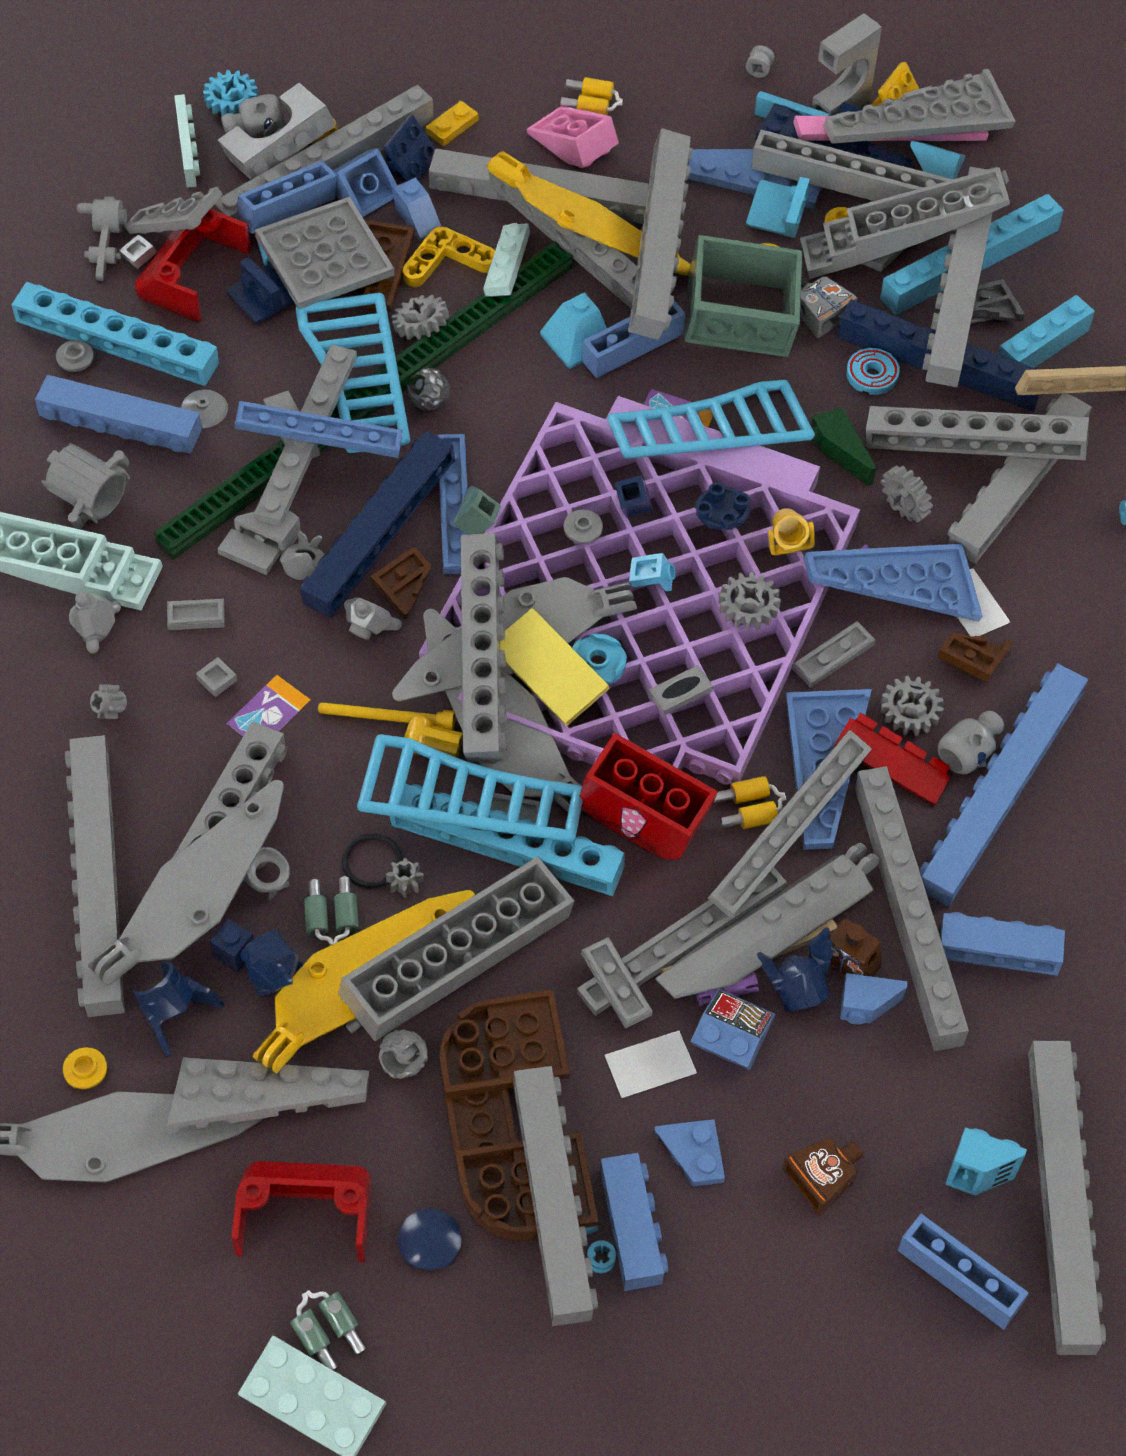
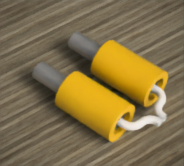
[560,77,623,115]
[714,776,786,829]

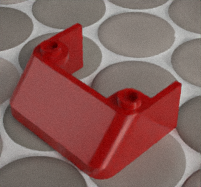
[135,209,251,323]
[231,1161,371,1263]

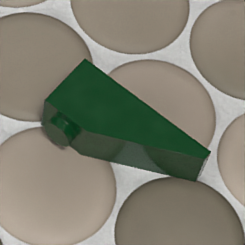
[811,407,876,486]

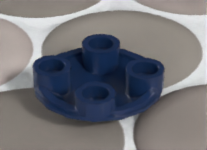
[695,482,751,530]
[398,1208,462,1271]

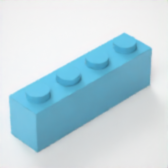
[998,295,1095,368]

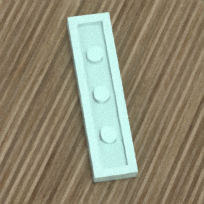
[174,94,200,188]
[483,223,530,296]

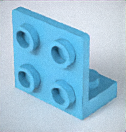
[746,177,810,238]

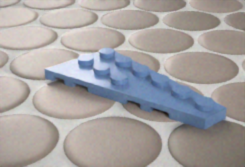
[687,149,822,210]
[803,544,983,622]
[785,689,872,850]

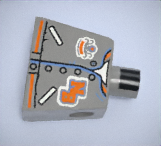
[800,277,857,338]

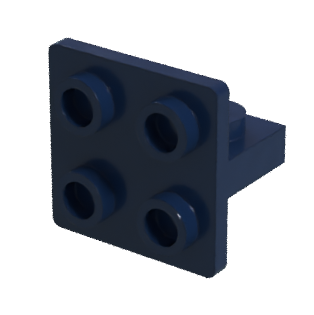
[384,115,436,182]
[226,257,294,324]

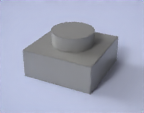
[119,234,157,269]
[196,657,237,697]

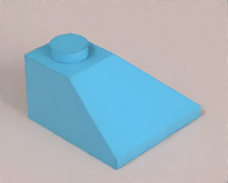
[910,141,965,179]
[540,292,607,370]

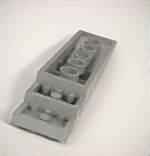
[800,167,1010,279]

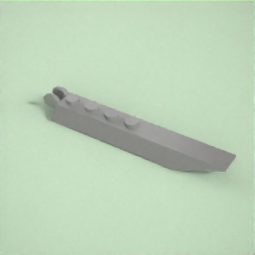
[656,843,880,998]

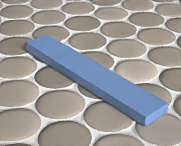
[234,401,403,458]
[438,434,467,574]

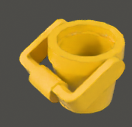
[768,508,815,555]

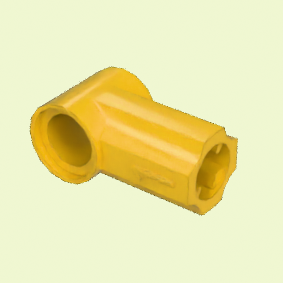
[404,716,463,757]

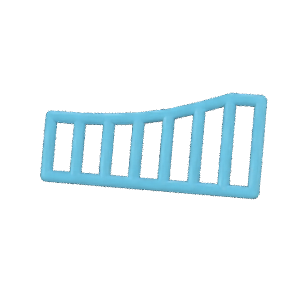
[296,293,410,453]
[607,379,815,459]
[357,734,583,842]

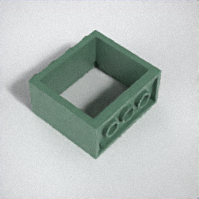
[684,235,802,357]

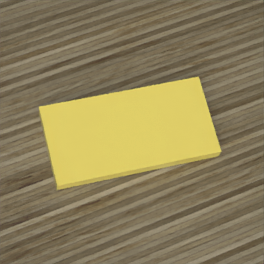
[489,608,610,727]

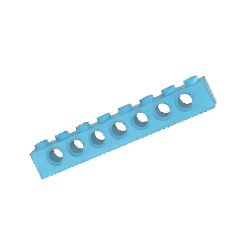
[12,282,219,386]
[390,784,625,896]

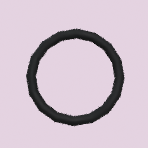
[341,833,403,888]

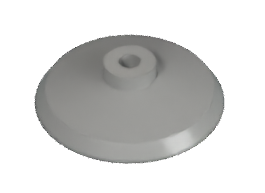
[180,390,228,428]

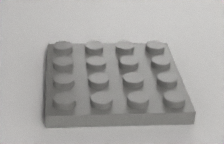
[255,196,394,310]

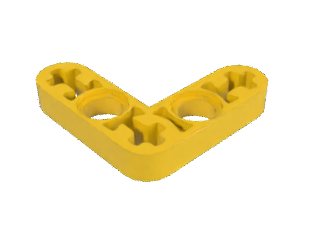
[403,227,495,287]

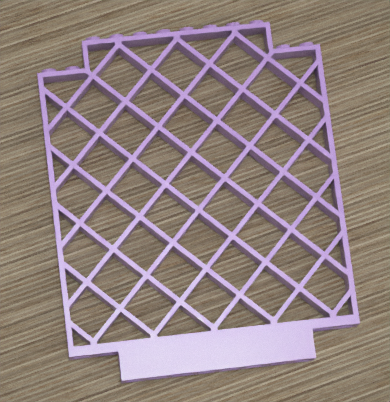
[419,396,860,785]

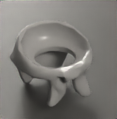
[280,530,324,580]
[243,847,290,901]

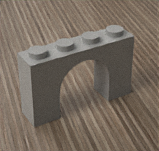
[812,13,882,116]
[218,83,336,180]

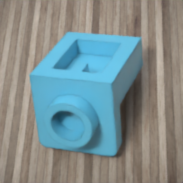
[629,553,676,591]

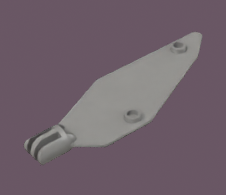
[392,577,637,702]
[423,609,585,812]
[88,780,284,986]
[0,1092,264,1183]

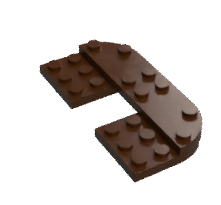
[440,989,598,1241]

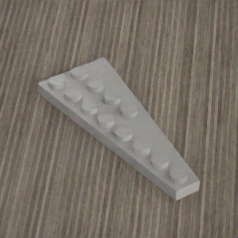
[823,69,1015,144]

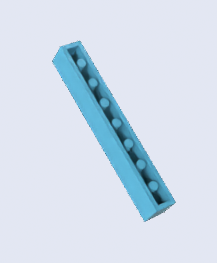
[880,194,1064,316]

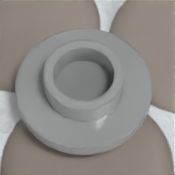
[56,340,94,372]
[564,510,603,544]

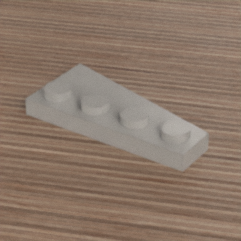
[124,187,223,234]

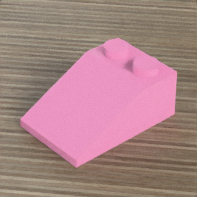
[526,106,619,168]

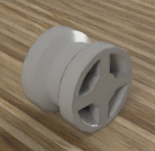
[745,45,775,78]

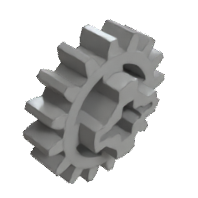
[391,295,449,340]
[881,465,933,523]
[718,572,781,631]
[880,676,944,736]

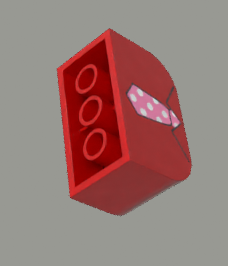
[579,733,718,860]

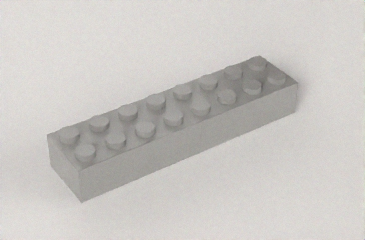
[338,856,574,1041]

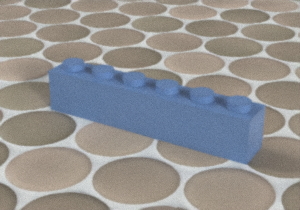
[35,375,202,454]

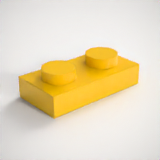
[426,101,479,147]

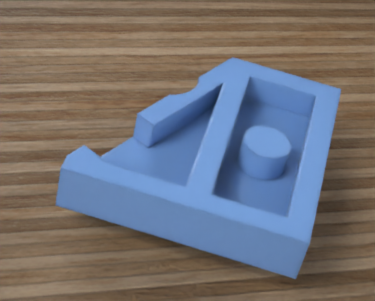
[654,1119,725,1186]

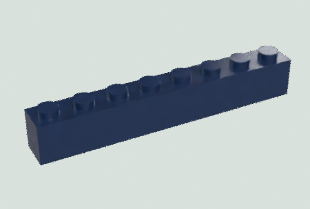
[837,300,1043,412]
[300,431,455,618]

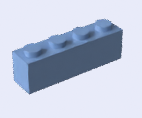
[236,161,337,234]
[582,301,686,379]
[939,912,1065,976]
[600,1153,668,1291]
[897,1214,1029,1330]

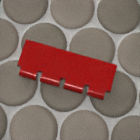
[833,712,951,806]

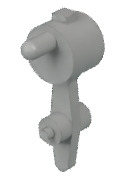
[77,196,127,281]

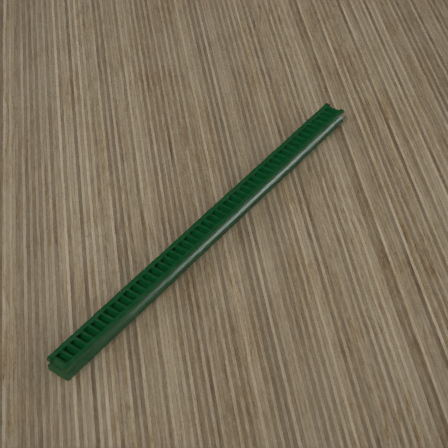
[154,241,573,560]

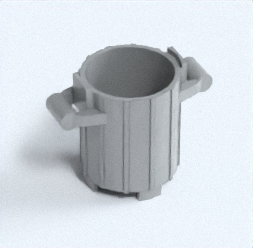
[41,443,130,529]

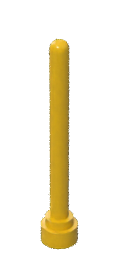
[317,703,456,731]

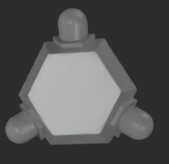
[69,592,121,654]
[344,597,402,640]

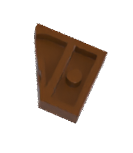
[370,546,432,619]
[937,632,1013,683]

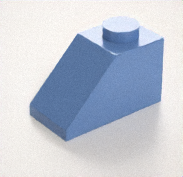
[393,178,442,242]
[840,973,908,1025]

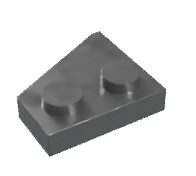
[972,279,1025,322]

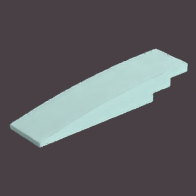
[0,512,163,610]

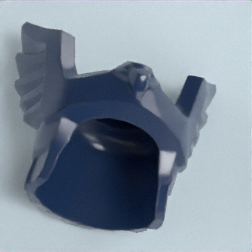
[757,927,833,1012]
[241,929,304,996]
[132,961,224,1058]

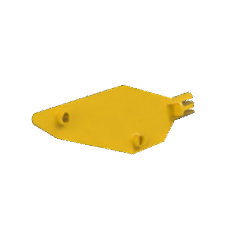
[487,151,703,279]
[253,890,475,1074]

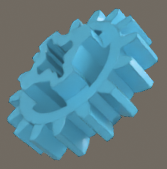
[203,70,258,116]

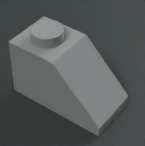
[234,511,301,556]

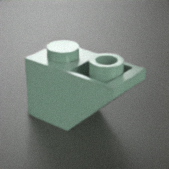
[453,486,501,535]

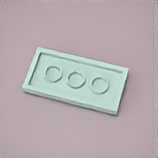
[238,1336,387,1456]

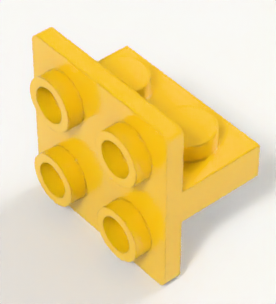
[871,62,919,106]

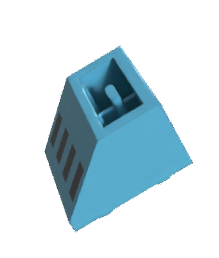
[945,1127,1027,1196]

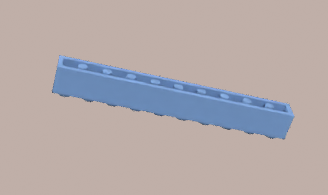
[919,664,1088,907]

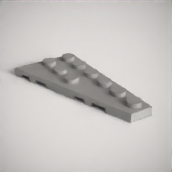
[167,1057,369,1134]

